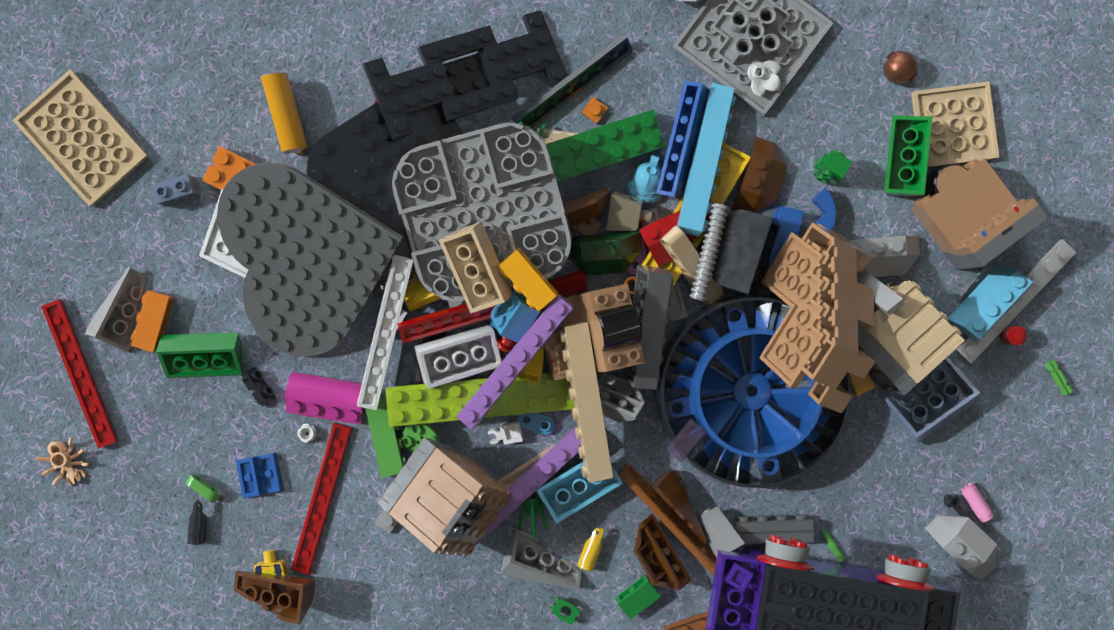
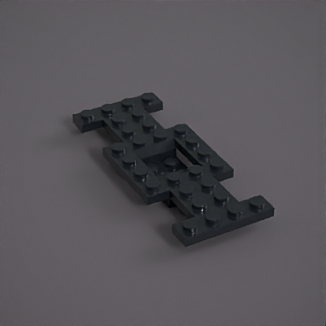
[363,10,568,140]

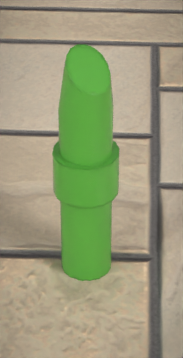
[820,530,845,562]

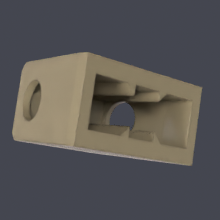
[606,191,652,231]

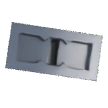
[150,174,199,206]

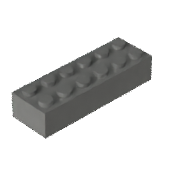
[623,265,673,390]

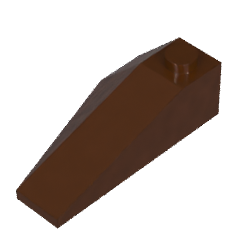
[652,469,707,544]
[233,571,315,624]

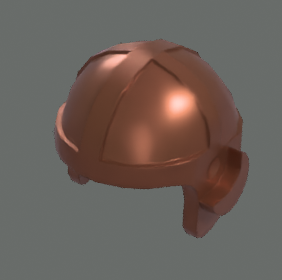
[883,50,918,84]

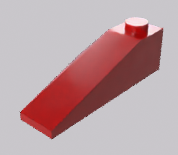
[639,199,713,267]

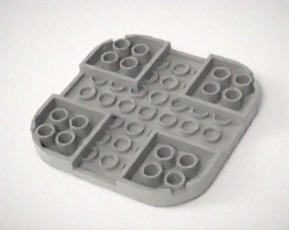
[392,122,572,301]

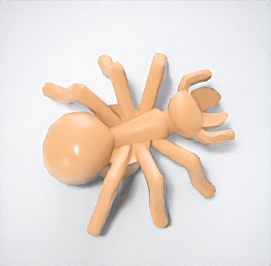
[36,437,88,486]

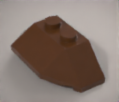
[732,137,788,213]
[563,186,611,231]
[633,513,691,590]

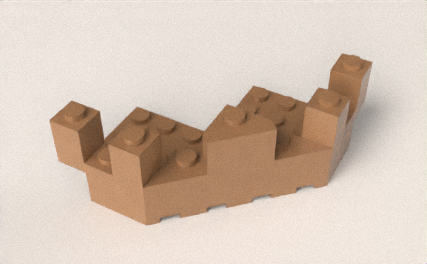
[759,222,875,413]

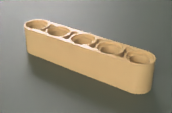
[660,226,725,306]

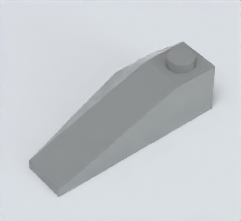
[501,529,582,590]

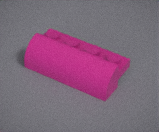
[285,372,364,425]

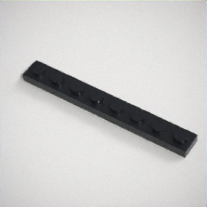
[507,34,633,128]

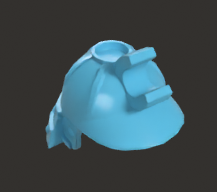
[626,154,663,204]

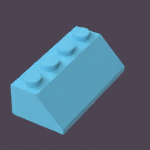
[948,263,1033,344]
[536,462,623,523]

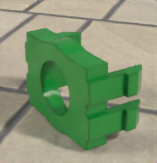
[551,597,580,625]

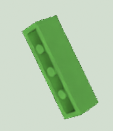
[365,397,408,478]

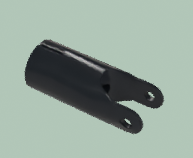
[187,499,207,545]

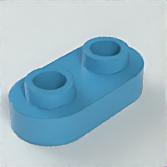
[517,413,555,435]

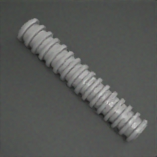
[690,203,729,301]

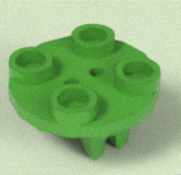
[401,423,439,453]

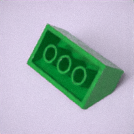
[884,115,933,197]
[156,332,243,378]

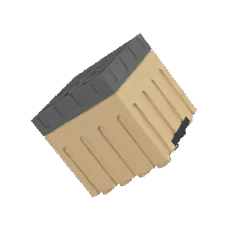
[858,281,965,395]

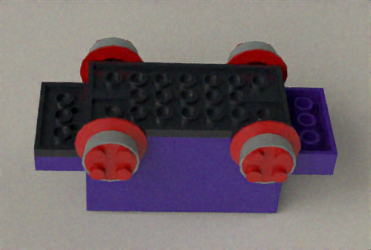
[705,534,961,630]

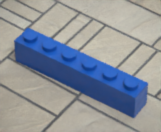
[656,81,709,201]

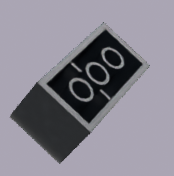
[711,210,781,296]

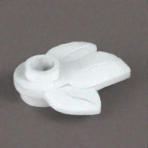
[747,60,781,97]

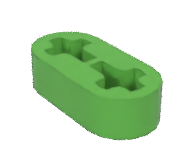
[186,473,221,502]

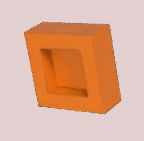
[582,97,608,124]

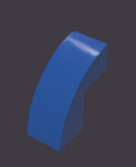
[807,188,836,230]

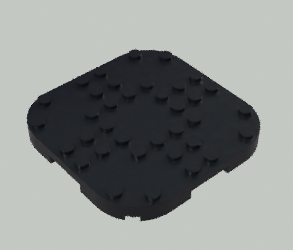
[306,102,464,274]

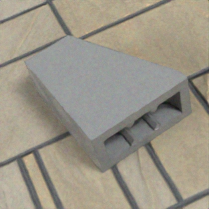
[699,506,745,558]

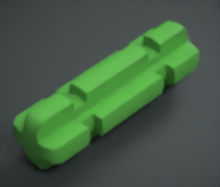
[1045,360,1073,396]

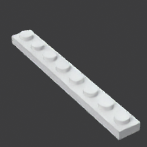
[956,239,1076,363]
[357,255,413,410]

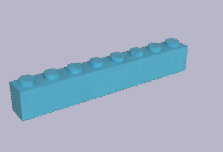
[677,83,736,237]

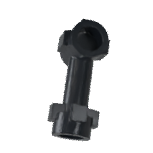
[944,494,976,522]

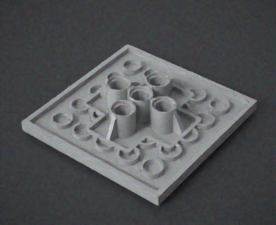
[672,0,833,116]

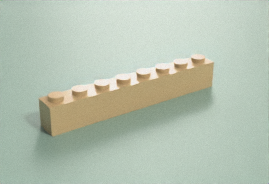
[559,321,613,483]

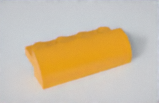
[260,73,308,155]

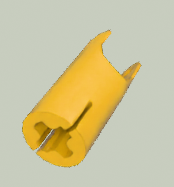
[577,528,604,572]

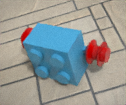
[490,287,540,352]

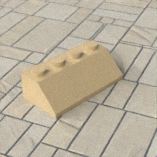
[439,222,513,313]

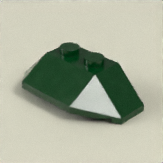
[568,231,642,275]

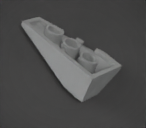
[85,267,146,352]

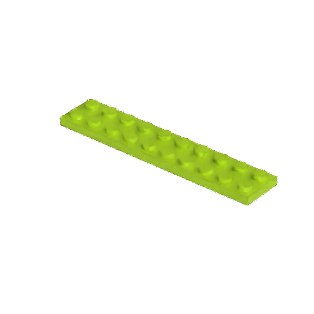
[385,373,575,427]

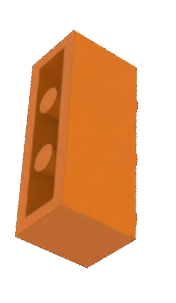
[131,290,175,352]

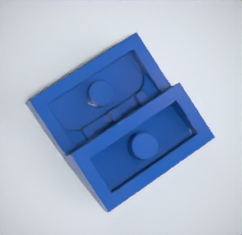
[235,452,284,498]

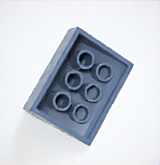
[879,357,980,445]

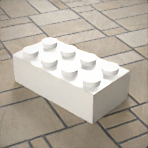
[414,325,501,389]

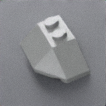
[849,236,920,277]
[567,372,645,423]
[925,514,997,580]

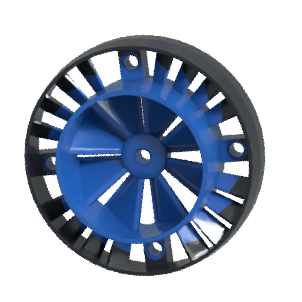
[655,295,851,488]

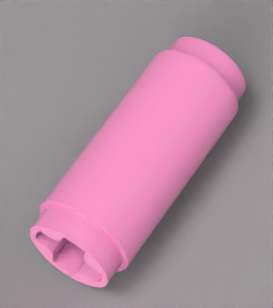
[961,482,993,522]

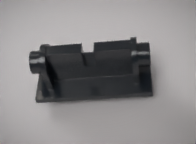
[241,367,276,407]

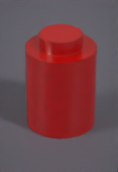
[999,326,1027,345]

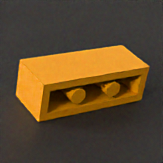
[499,248,558,311]

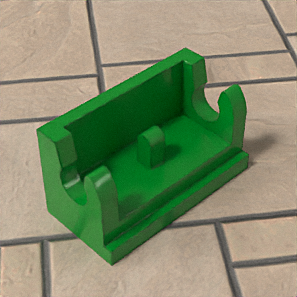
[615,574,661,620]

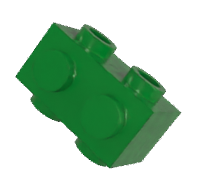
[812,150,853,186]

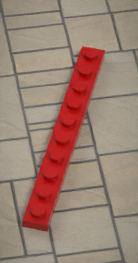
[397,270,588,343]

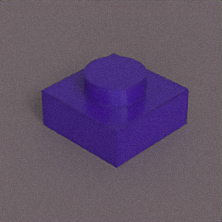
[725,563,754,592]

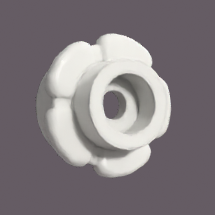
[298,424,316,443]

